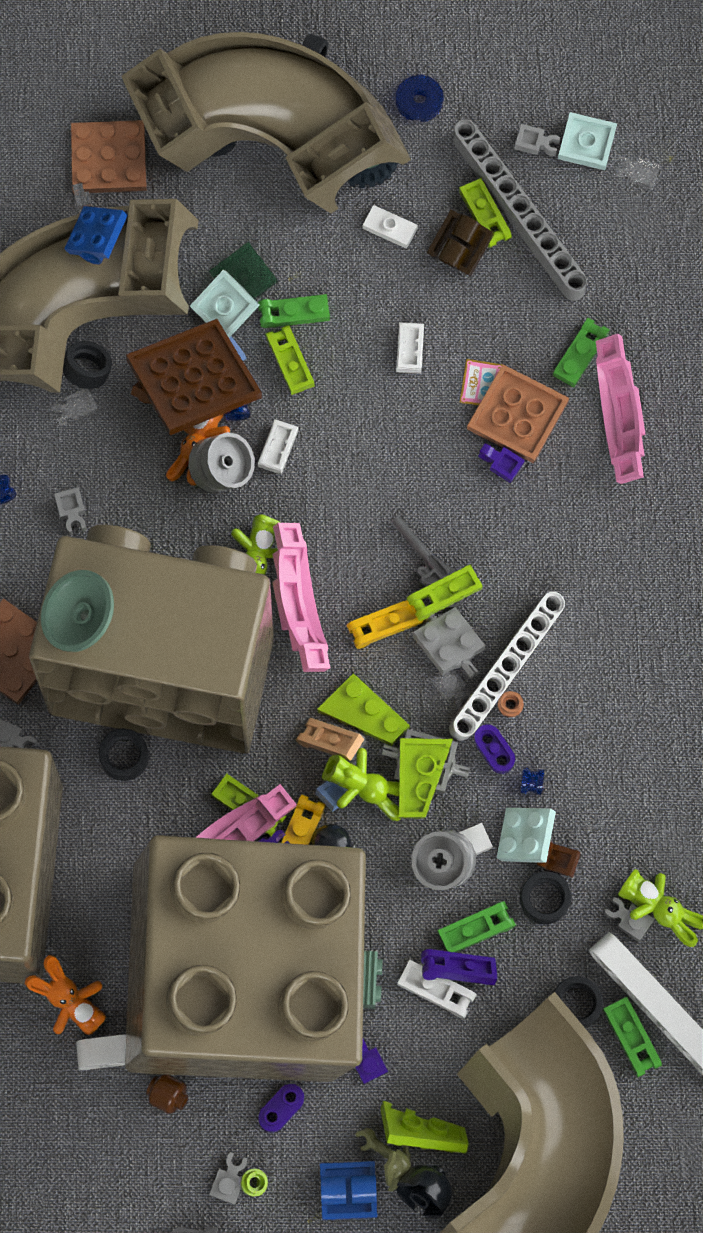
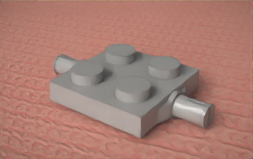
[413,605,485,679]
[381,729,471,794]

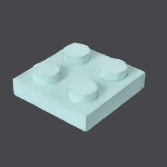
[558,112,617,170]
[190,270,259,338]
[497,808,556,863]

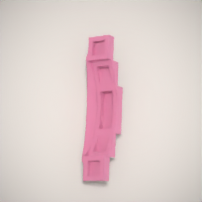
[595,334,645,484]
[272,523,330,672]
[196,784,297,841]

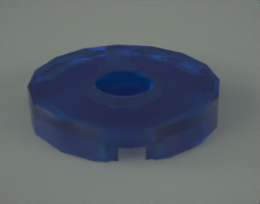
[395,75,444,122]

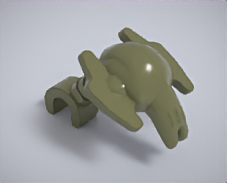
[355,1128,411,1192]

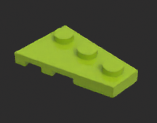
[317,673,410,746]
[399,738,453,819]
[380,1101,469,1153]

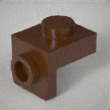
[537,841,581,878]

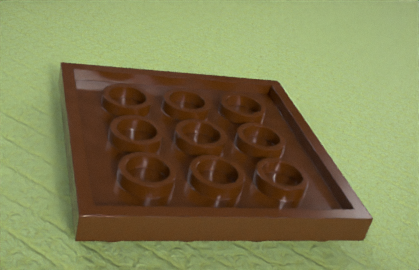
[126,319,262,435]

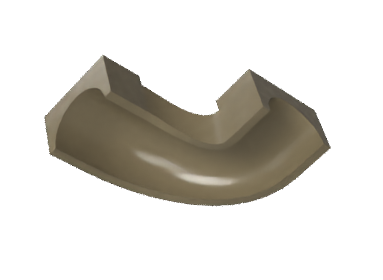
[121,32,411,213]
[0,199,199,393]
[440,992,624,1233]

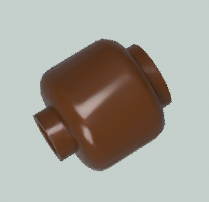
[146,1074,189,1114]

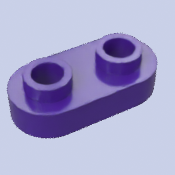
[474,724,515,774]
[259,1084,304,1133]

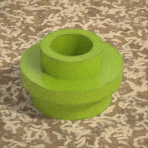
[240,1169,268,1197]

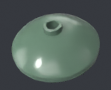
[41,570,114,652]

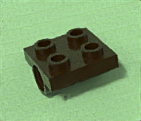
[427,210,495,277]

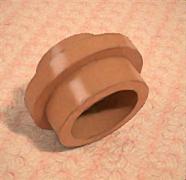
[497,691,524,717]

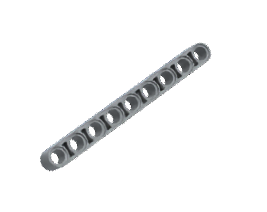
[453,119,587,301]

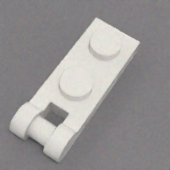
[397,960,476,1019]

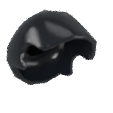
[311,824,352,848]

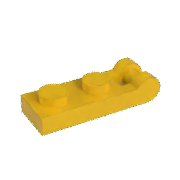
[346,600,423,649]
[281,794,326,845]

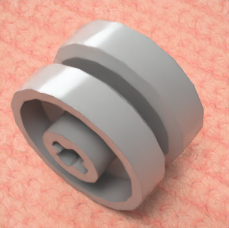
[188,432,255,493]
[411,830,476,890]

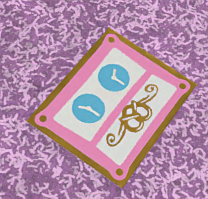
[459,359,503,406]

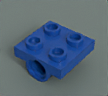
[64,206,128,265]
[320,1161,377,1221]

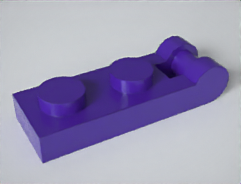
[421,949,497,985]

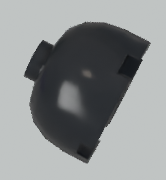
[396,1165,452,1219]

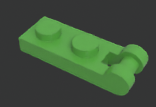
[258,294,330,328]
[553,317,610,388]
[437,901,516,953]
[603,997,662,1077]

